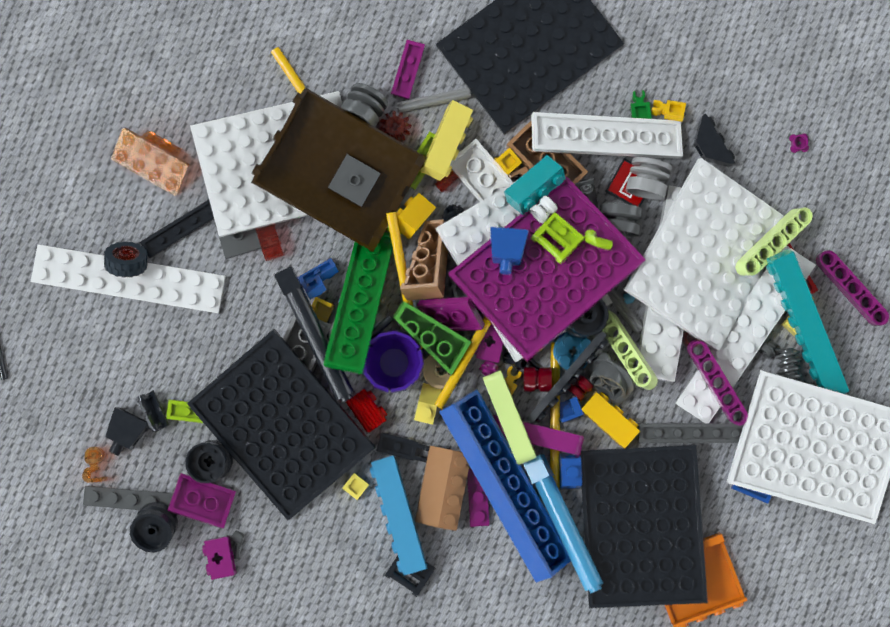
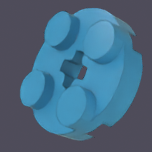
[553,333,591,370]

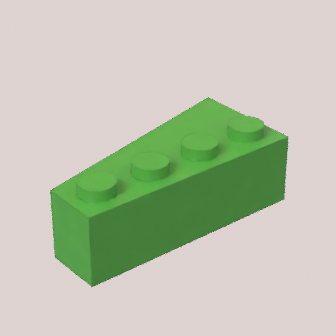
[393,301,471,375]

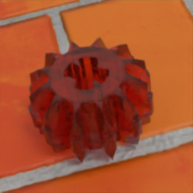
[379,111,412,141]

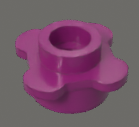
[789,133,809,153]
[479,361,499,376]

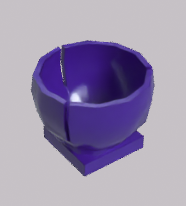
[363,330,425,394]

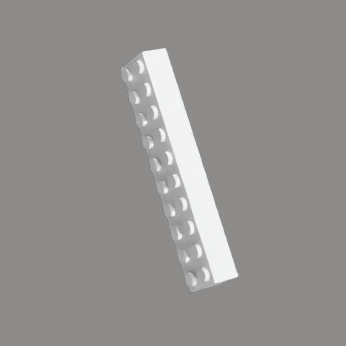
[635,185,684,382]

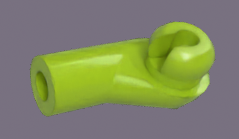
[584,230,612,250]

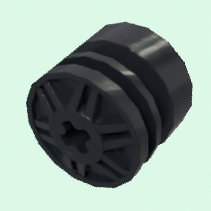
[185,440,233,483]

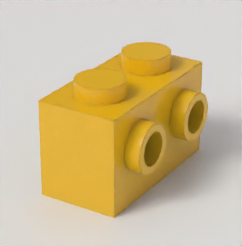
[396,193,436,239]

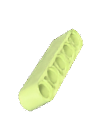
[735,207,813,276]
[602,310,658,390]
[483,370,537,465]

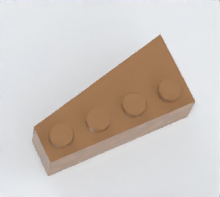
[400,219,448,300]

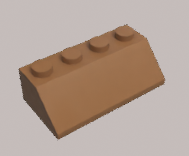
[415,446,469,531]

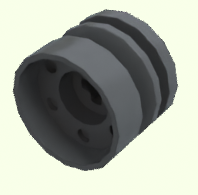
[340,83,388,127]

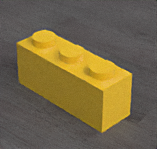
[581,392,640,449]

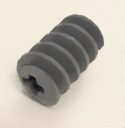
[775,348,803,382]

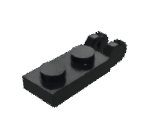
[376,432,429,463]

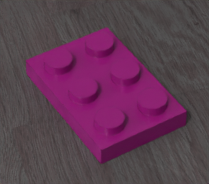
[417,297,485,331]
[167,473,236,529]

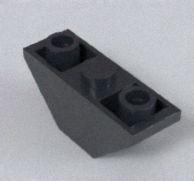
[693,114,735,167]

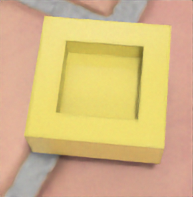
[342,473,370,500]

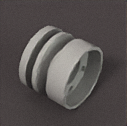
[625,157,672,200]

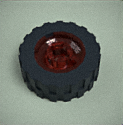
[104,242,148,278]

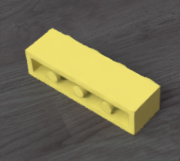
[420,100,473,181]

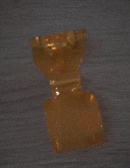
[82,447,107,483]

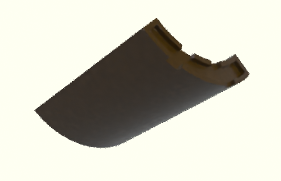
[251,87,427,252]

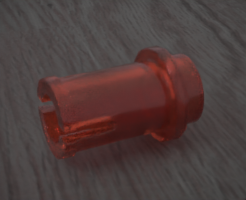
[435,169,459,192]

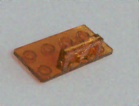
[111,127,189,196]

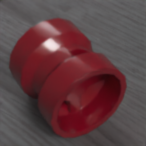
[569,375,594,401]

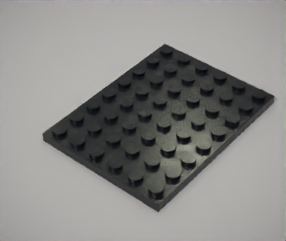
[435,0,625,134]
[187,328,376,520]
[580,445,708,608]

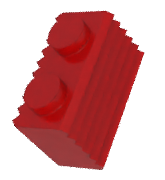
[346,389,388,434]

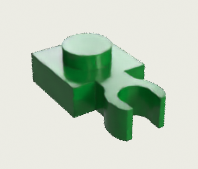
[630,90,652,119]

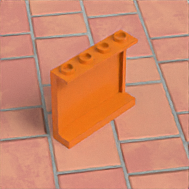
[665,532,748,627]

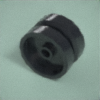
[565,299,608,338]
[129,502,178,553]

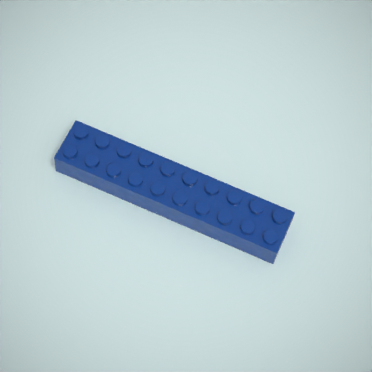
[439,389,571,582]

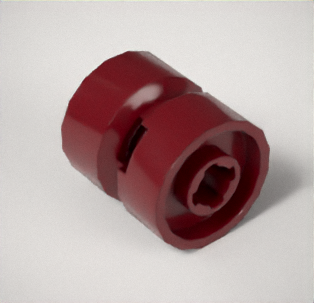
[523,367,552,392]

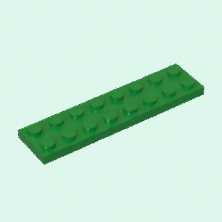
[323,232,393,374]

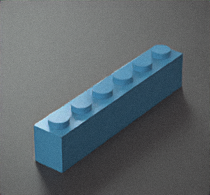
[370,455,428,576]

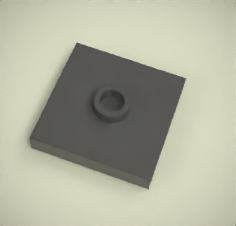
[328,154,381,207]
[215,224,263,259]

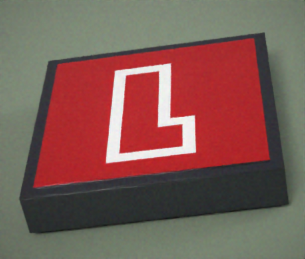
[605,158,645,207]

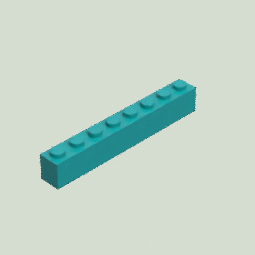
[766,249,849,394]

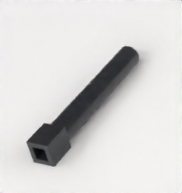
[274,266,354,403]

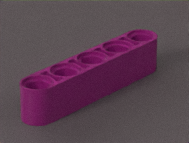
[816,250,889,326]
[687,340,748,425]
[492,415,584,456]

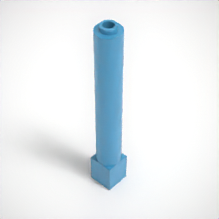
[523,454,603,593]

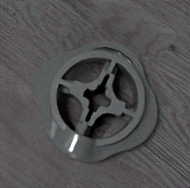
[588,353,634,405]

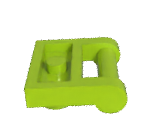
[531,212,584,264]

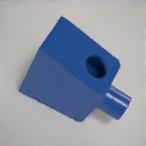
[490,227,528,275]
[559,453,582,490]

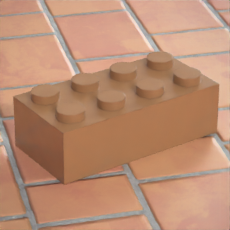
[506,120,588,184]

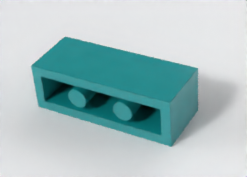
[504,155,566,215]

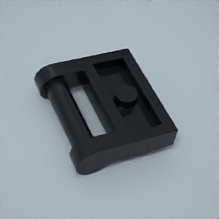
[384,555,436,597]

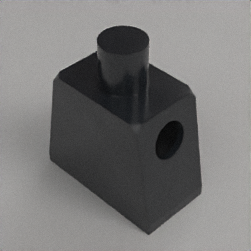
[105,407,149,456]

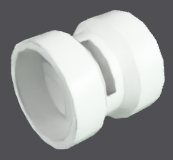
[530,196,558,224]

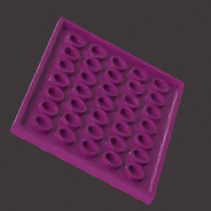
[449,176,646,361]

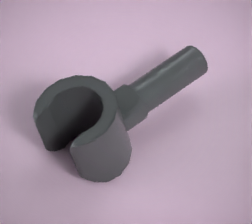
[231,530,244,559]

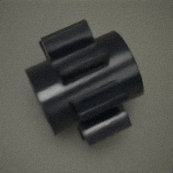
[442,204,465,222]

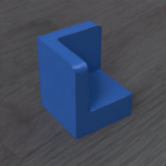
[560,397,584,423]

